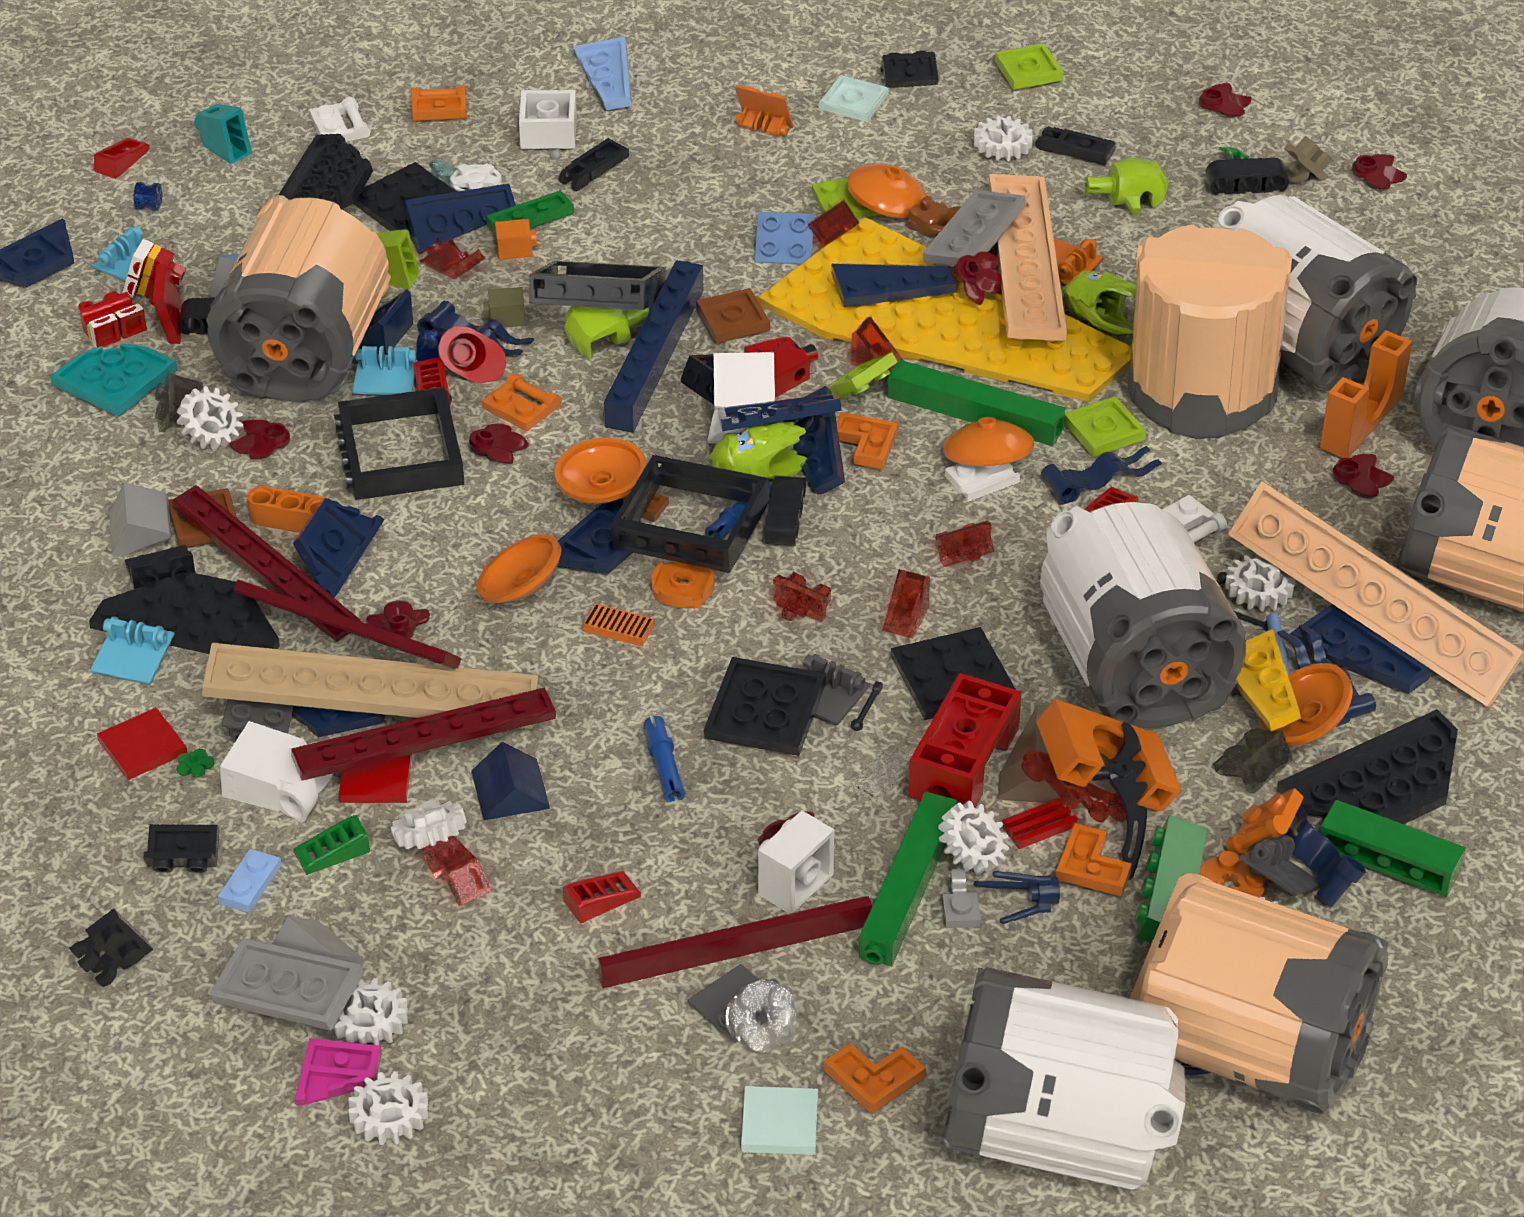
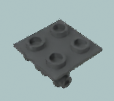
[803,654,870,725]
[222,699,294,742]
[1239,835,1322,896]
[688,964,788,1043]

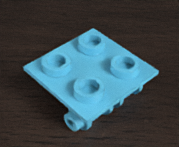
[93,227,143,281]
[352,346,418,395]
[90,617,174,685]

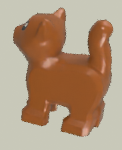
[907,195,961,236]

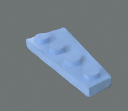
[573,37,632,111]

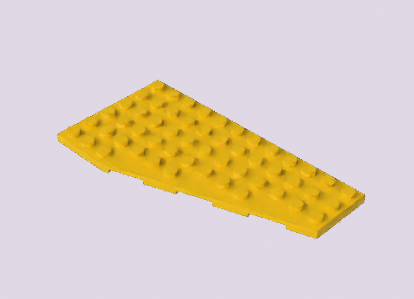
[758,217,1132,402]

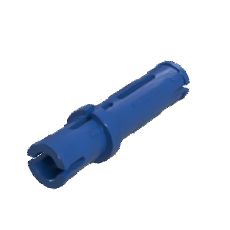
[705,481,773,539]
[644,716,686,802]

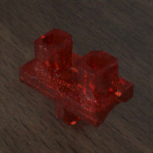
[935,520,995,567]
[773,572,831,622]

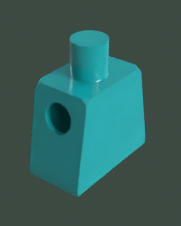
[194,104,252,164]

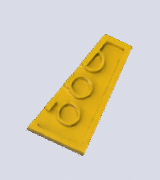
[1235,629,1301,731]

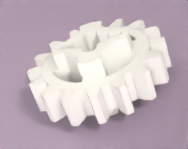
[974,116,1033,161]
[177,386,243,451]
[1225,554,1295,611]
[391,801,467,849]
[938,801,1009,875]
[332,978,408,1046]
[348,1071,429,1145]

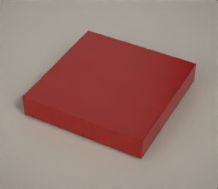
[152,264,182,344]
[97,707,187,780]
[339,754,412,803]

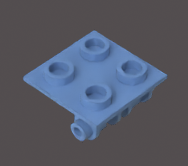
[754,212,815,264]

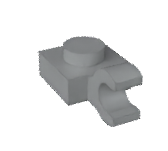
[942,869,981,928]

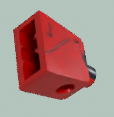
[744,336,819,398]

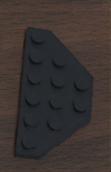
[278,133,373,210]
[89,572,280,654]
[1277,709,1458,824]

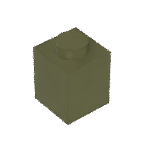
[483,287,526,327]

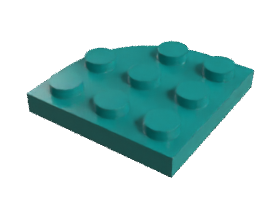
[50,344,178,417]

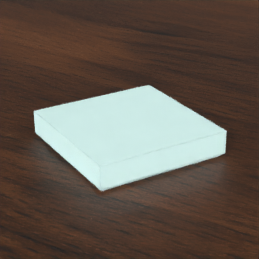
[818,75,889,122]
[741,1086,818,1155]

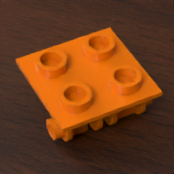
[735,85,794,137]
[1054,238,1104,285]

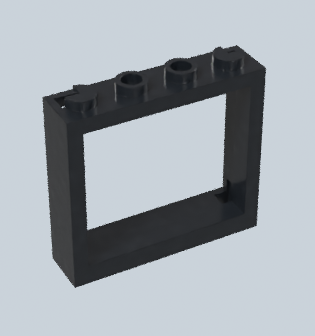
[529,260,666,310]
[334,387,465,500]
[611,455,770,573]

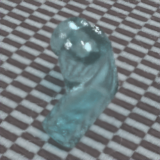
[429,158,454,178]

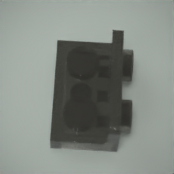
[155,373,203,432]

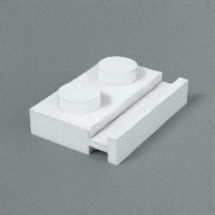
[945,463,1020,502]

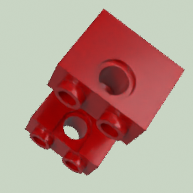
[908,673,1022,808]

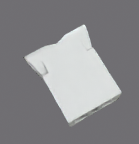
[708,352,775,444]
[220,721,334,822]

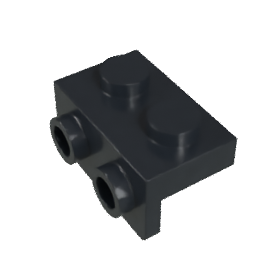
[143,824,220,873]

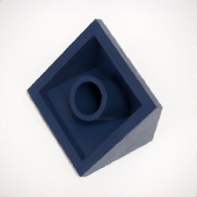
[358,289,414,355]
[471,742,550,821]

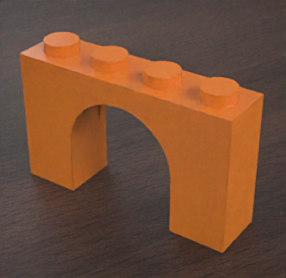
[1320,330,1412,458]
[1036,699,1182,812]

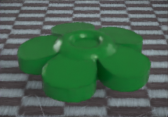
[1219,147,1249,159]
[176,749,214,777]

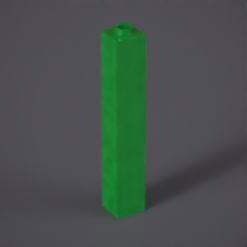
[885,360,1066,446]
[859,792,957,967]

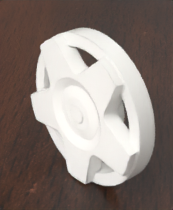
[450,163,502,192]

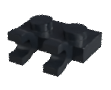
[69,908,154,987]

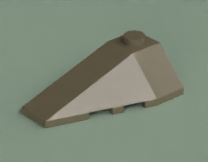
[998,704,1067,804]

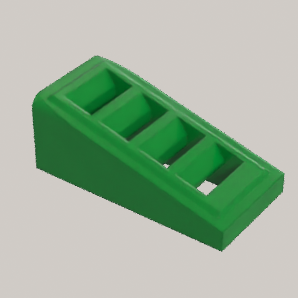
[293,815,370,875]

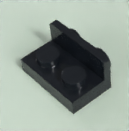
[880,50,939,88]
[680,354,714,405]
[125,545,196,589]

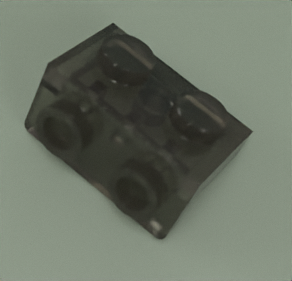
[1213,728,1293,794]

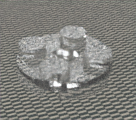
[726,980,797,1054]

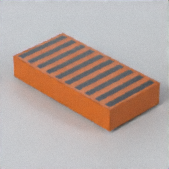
[583,603,654,647]

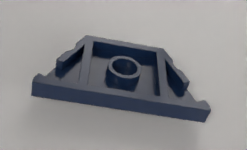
[0,218,74,287]
[293,498,385,597]
[557,498,641,574]
[292,706,385,738]

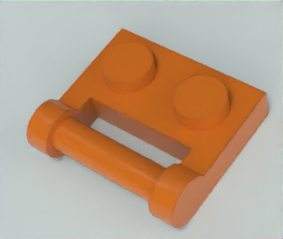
[411,85,467,121]
[482,372,562,432]
[1226,788,1304,856]

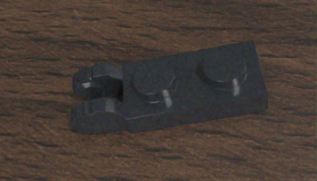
[1035,126,1116,165]
[558,138,629,191]

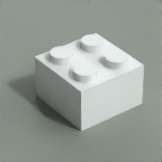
[519,90,577,149]
[757,811,835,914]

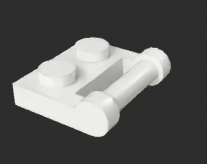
[310,97,371,142]
[1162,495,1227,543]

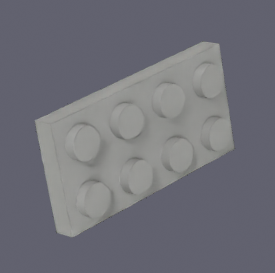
[922,190,1026,267]
[209,938,364,1031]

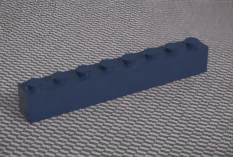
[604,260,704,433]

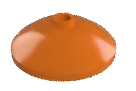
[847,163,927,218]
[943,417,1034,466]
[555,437,647,504]
[477,534,561,604]
[1261,663,1353,746]

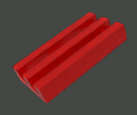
[1002,797,1078,849]

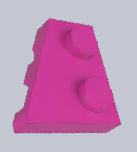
[295,1038,382,1106]

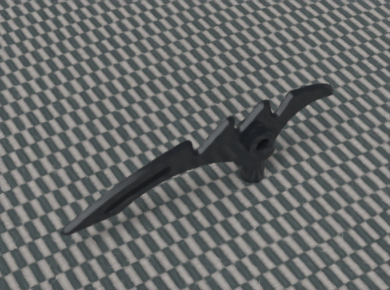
[1092,722,1147,880]

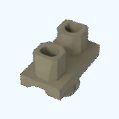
[1284,136,1332,184]

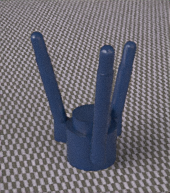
[974,871,1060,924]

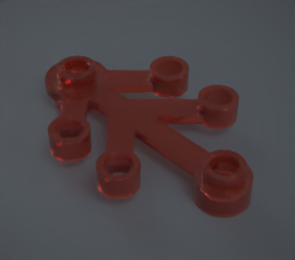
[1021,750,1126,823]

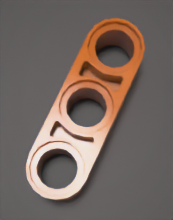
[246,486,329,533]

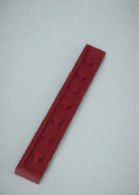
[172,485,360,642]
[234,579,462,669]
[291,687,556,781]
[598,896,872,989]

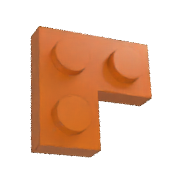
[837,412,899,470]
[1055,823,1132,897]
[823,1043,926,1114]

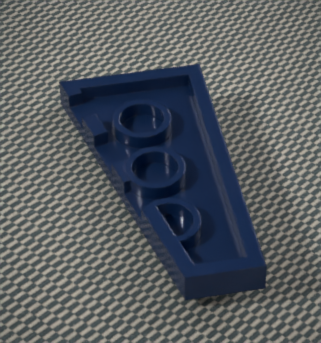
[403,183,516,254]
[831,264,957,307]
[782,386,845,494]
[718,393,842,431]
[1290,604,1431,694]

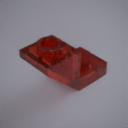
[420,239,485,280]
[421,836,493,907]

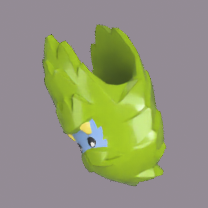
[1062,271,1136,335]
[707,422,807,482]

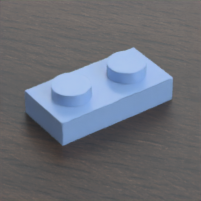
[218,849,282,913]

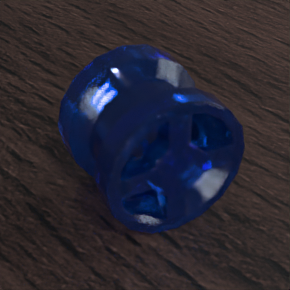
[133,182,163,211]
[416,330,443,361]

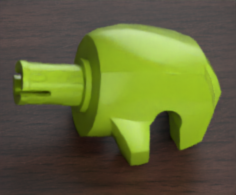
[1084,158,1169,215]
[564,306,650,359]

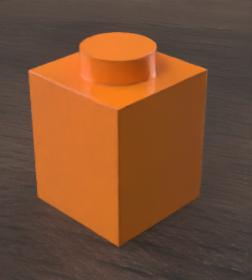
[495,219,537,260]

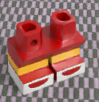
[122,239,186,305]
[78,290,147,348]

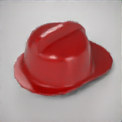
[438,326,506,383]

